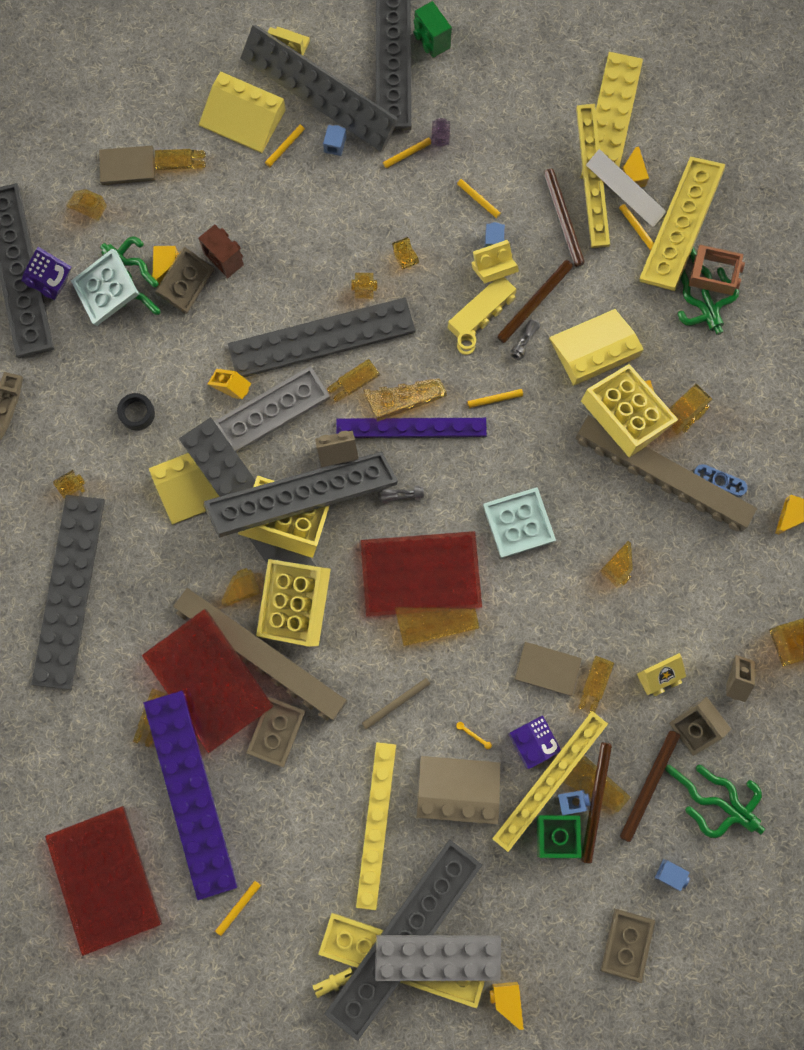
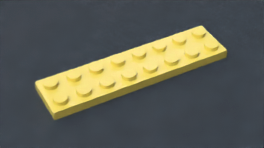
[580,52,643,184]
[640,156,725,291]
[318,913,485,1008]

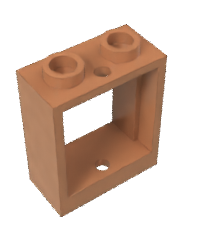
[688,245,745,295]

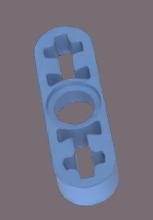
[693,464,747,497]

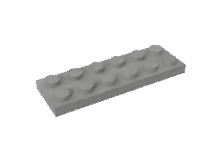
[214,366,330,453]
[375,935,501,981]

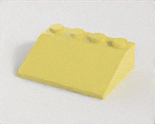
[199,71,286,153]
[549,309,644,386]
[581,364,678,457]
[149,453,219,525]
[238,476,330,558]
[256,559,331,646]

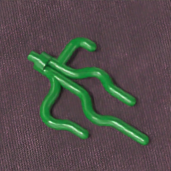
[100,236,160,315]
[678,247,739,335]
[665,764,765,839]

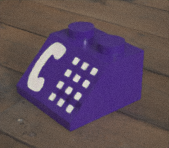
[21,247,72,300]
[508,715,561,769]

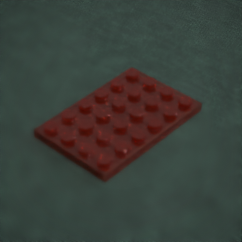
[361,531,482,617]
[141,609,274,754]
[45,806,162,956]

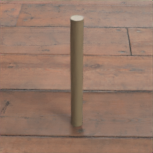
[362,678,430,729]

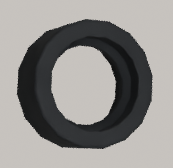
[117,393,155,431]

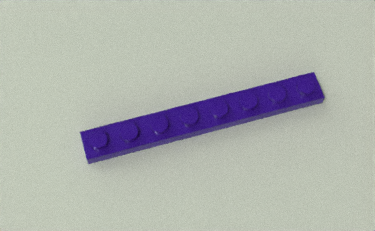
[336,417,487,438]

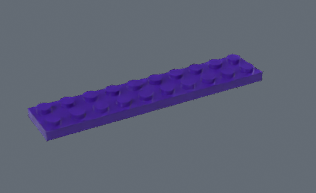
[143,691,238,901]

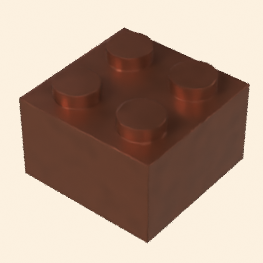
[198,224,244,279]

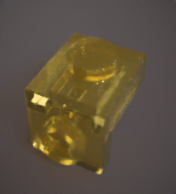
[392,237,419,270]
[53,470,86,498]

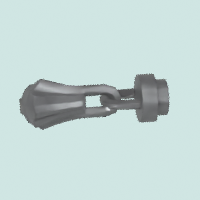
[511,319,540,360]
[377,486,424,504]

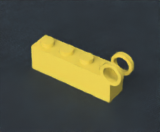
[448,277,516,355]

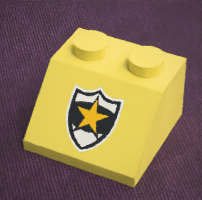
[637,653,686,696]

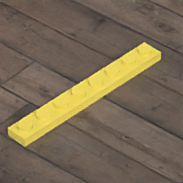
[576,104,610,248]
[492,711,608,852]
[356,742,396,910]

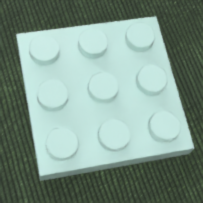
[71,249,139,326]
[483,487,556,559]

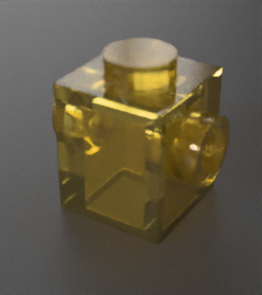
[351,273,377,299]

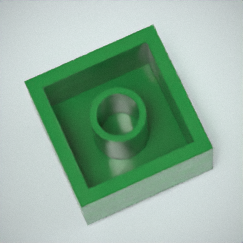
[413,1,452,58]
[537,815,581,858]

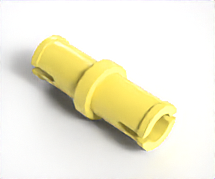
[312,967,353,998]

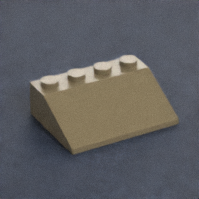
[416,756,500,824]

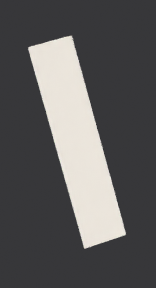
[586,149,666,227]

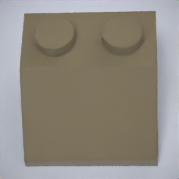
[315,430,359,467]
[669,696,731,756]

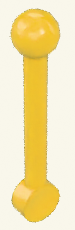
[456,722,492,749]

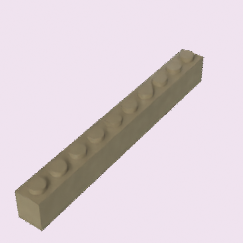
[575,415,757,531]
[173,588,347,721]

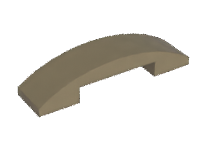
[0,372,23,440]

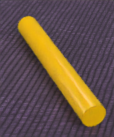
[265,124,305,167]
[383,137,432,168]
[457,179,501,219]
[619,204,654,250]
[467,389,523,408]
[215,881,261,936]

